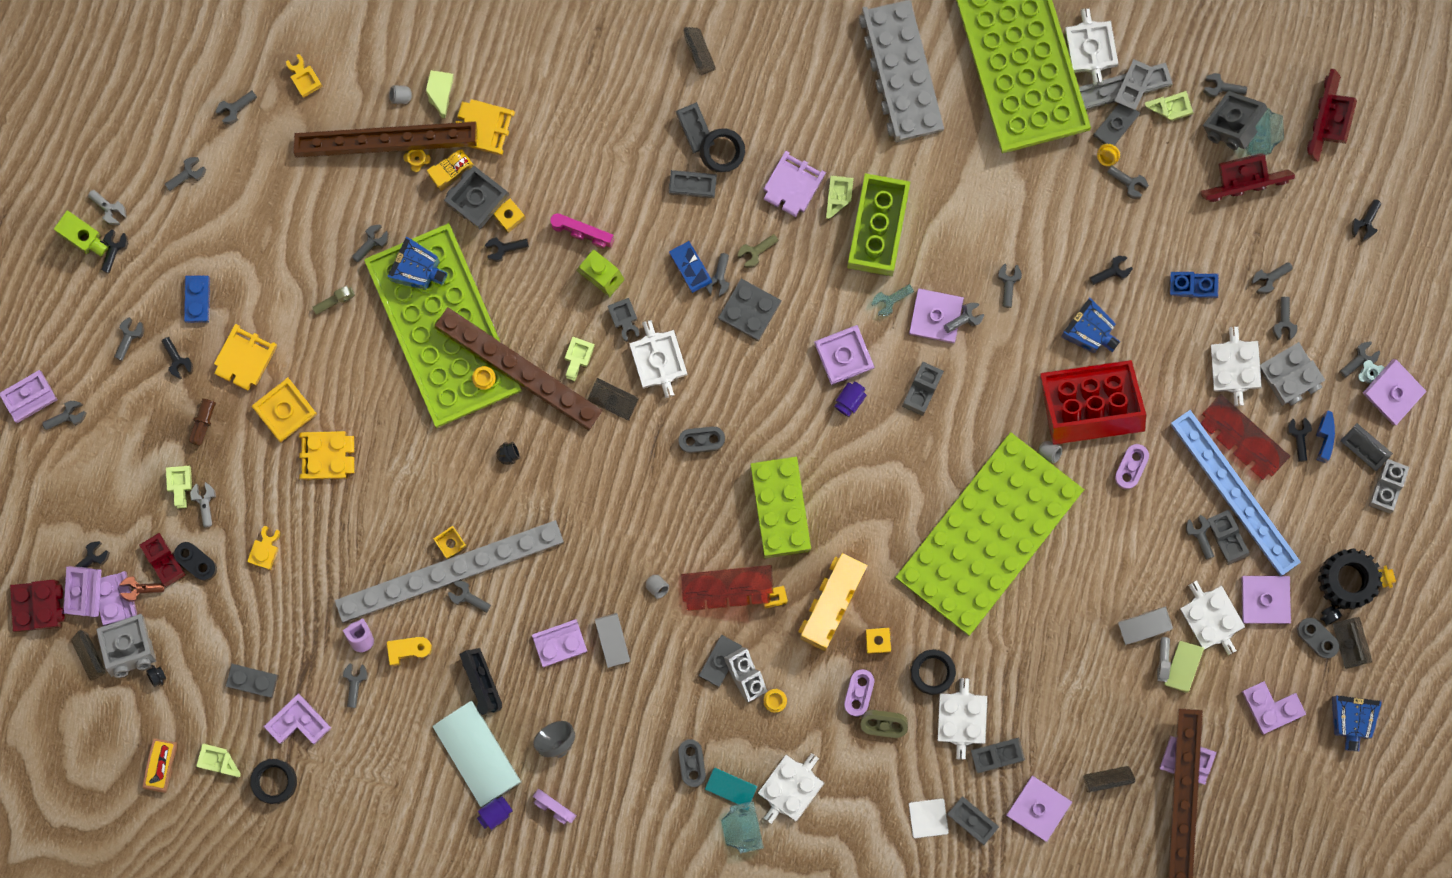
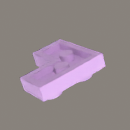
[1242,681,1306,735]
[264,694,331,745]

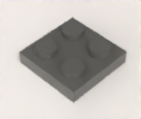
[718,278,781,342]

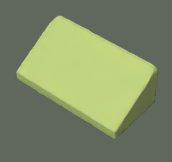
[1164,641,1204,693]

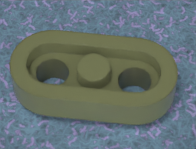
[861,710,908,738]

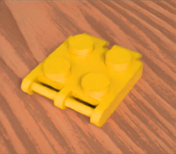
[456,99,515,156]
[214,324,277,391]
[299,431,354,480]

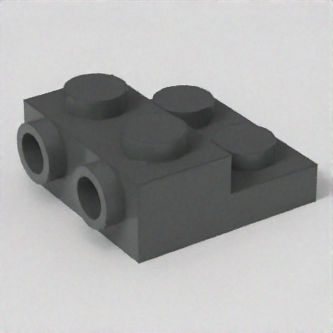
[1203,91,1268,150]
[444,166,510,229]

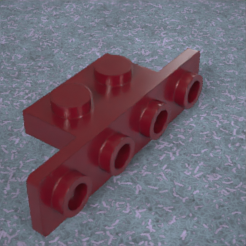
[1307,69,1357,162]
[1200,153,1295,202]

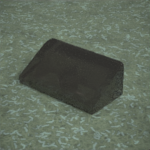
[683,27,716,75]
[588,378,639,421]
[1333,617,1372,669]
[71,630,106,681]
[1083,766,1136,793]

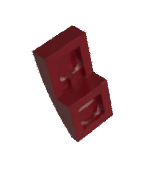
[140,533,186,587]

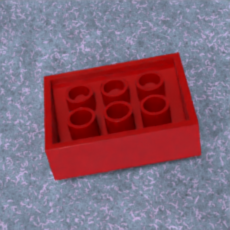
[1040,360,1146,445]

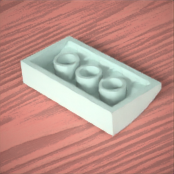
[433,701,522,807]

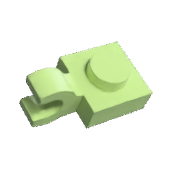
[565,337,595,381]
[166,466,192,509]

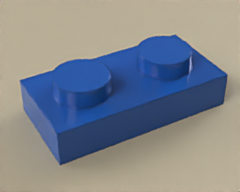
[184,275,210,323]

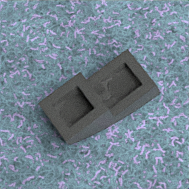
[902,362,944,416]
[1207,510,1250,565]
[971,738,1025,773]

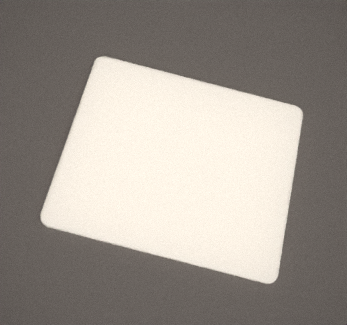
[909,799,949,838]

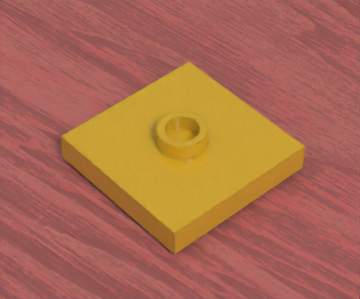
[252,377,317,443]

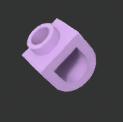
[343,619,374,652]

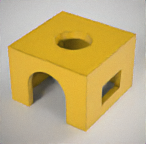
[493,198,526,233]
[434,526,467,559]
[761,586,788,609]
[865,628,891,654]

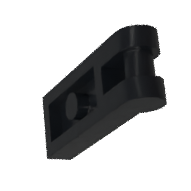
[459,648,502,715]

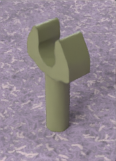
[738,234,779,268]
[313,286,355,315]

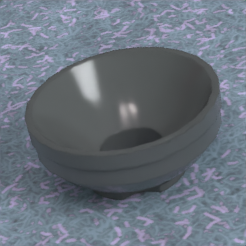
[533,721,575,758]

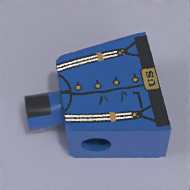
[388,237,448,290]
[1061,297,1121,353]
[1332,695,1382,752]

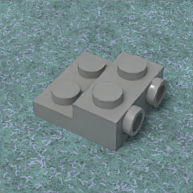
[1260,342,1325,406]
[96,614,156,678]

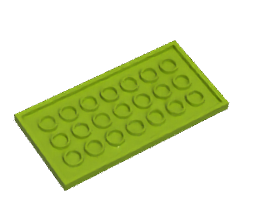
[956,0,1091,154]
[364,223,522,428]
[895,432,1085,636]

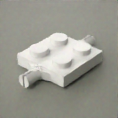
[1065,9,1118,85]
[629,320,687,398]
[1211,327,1262,406]
[1180,581,1245,655]
[938,678,987,759]
[758,753,825,824]

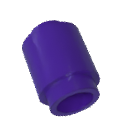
[834,381,867,417]
[477,796,513,830]

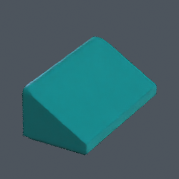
[705,767,758,809]

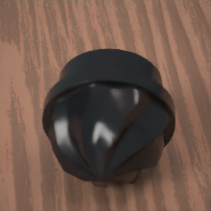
[496,442,520,465]

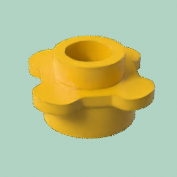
[403,150,431,172]

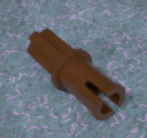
[189,398,216,446]

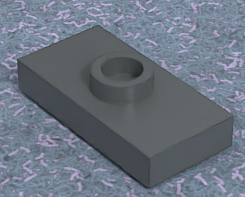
[675,102,715,154]
[1093,103,1140,146]
[669,170,717,199]
[1341,423,1393,471]
[699,635,742,687]

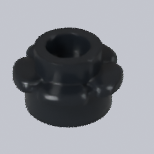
[1320,605,1343,626]
[146,665,166,688]

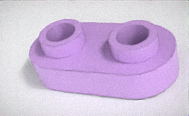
[1115,444,1149,489]
[844,669,874,717]
[533,789,577,825]

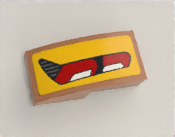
[143,738,178,793]

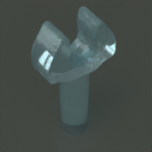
[872,284,914,316]

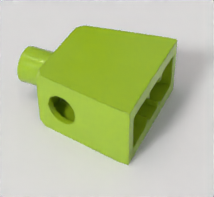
[54,210,109,257]
[576,249,625,297]

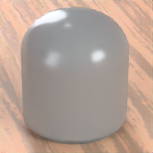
[389,85,412,104]
[1038,441,1062,463]
[645,575,669,598]

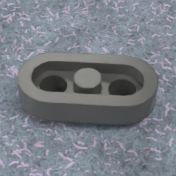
[679,427,725,453]
[1297,618,1339,659]
[678,739,706,787]

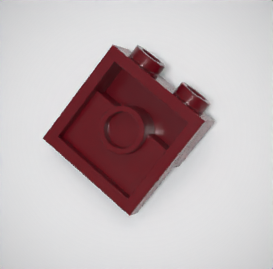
[10,580,65,632]

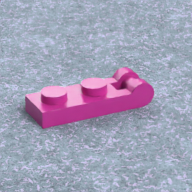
[550,213,614,249]

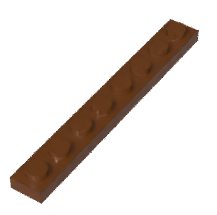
[293,122,477,158]
[434,307,603,431]
[1168,708,1203,878]

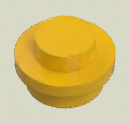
[1097,144,1120,166]
[472,366,496,390]
[1378,565,1396,589]
[763,689,787,713]

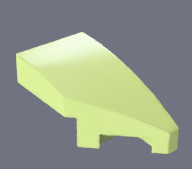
[426,70,454,118]
[1145,91,1194,121]
[826,176,853,219]
[196,744,241,777]

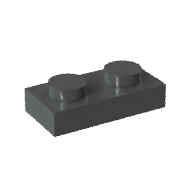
[226,664,279,698]
[947,796,999,845]

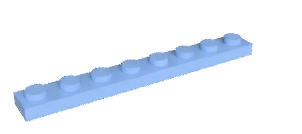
[1170,410,1301,576]

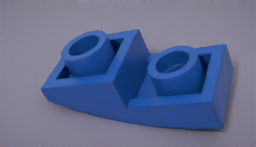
[1170,272,1219,298]

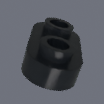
[174,542,217,581]

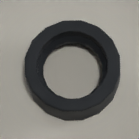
[699,128,745,173]
[910,649,956,695]
[250,759,297,804]

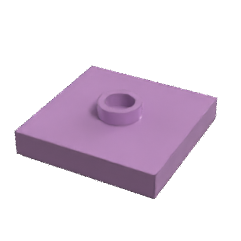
[909,289,964,343]
[814,325,875,385]
[1363,359,1426,425]
[1241,576,1291,624]
[1006,776,1072,842]

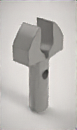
[88,190,127,225]
[190,482,216,527]
[1157,637,1171,682]

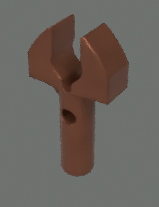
[119,577,165,602]

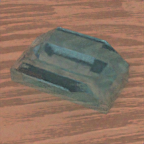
[1247,108,1284,155]
[721,801,764,853]

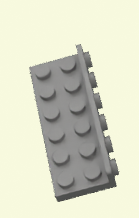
[859,0,944,143]

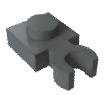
[608,298,640,342]

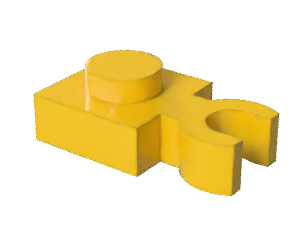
[286,54,323,98]
[247,526,280,570]

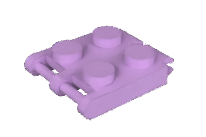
[764,151,826,217]

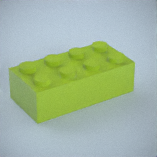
[847,173,910,277]
[750,456,811,559]

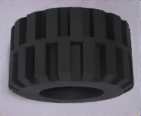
[1318,548,1383,610]

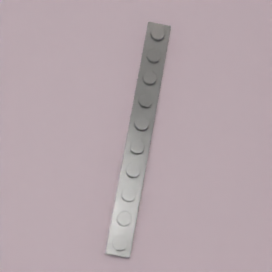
[335,520,564,623]

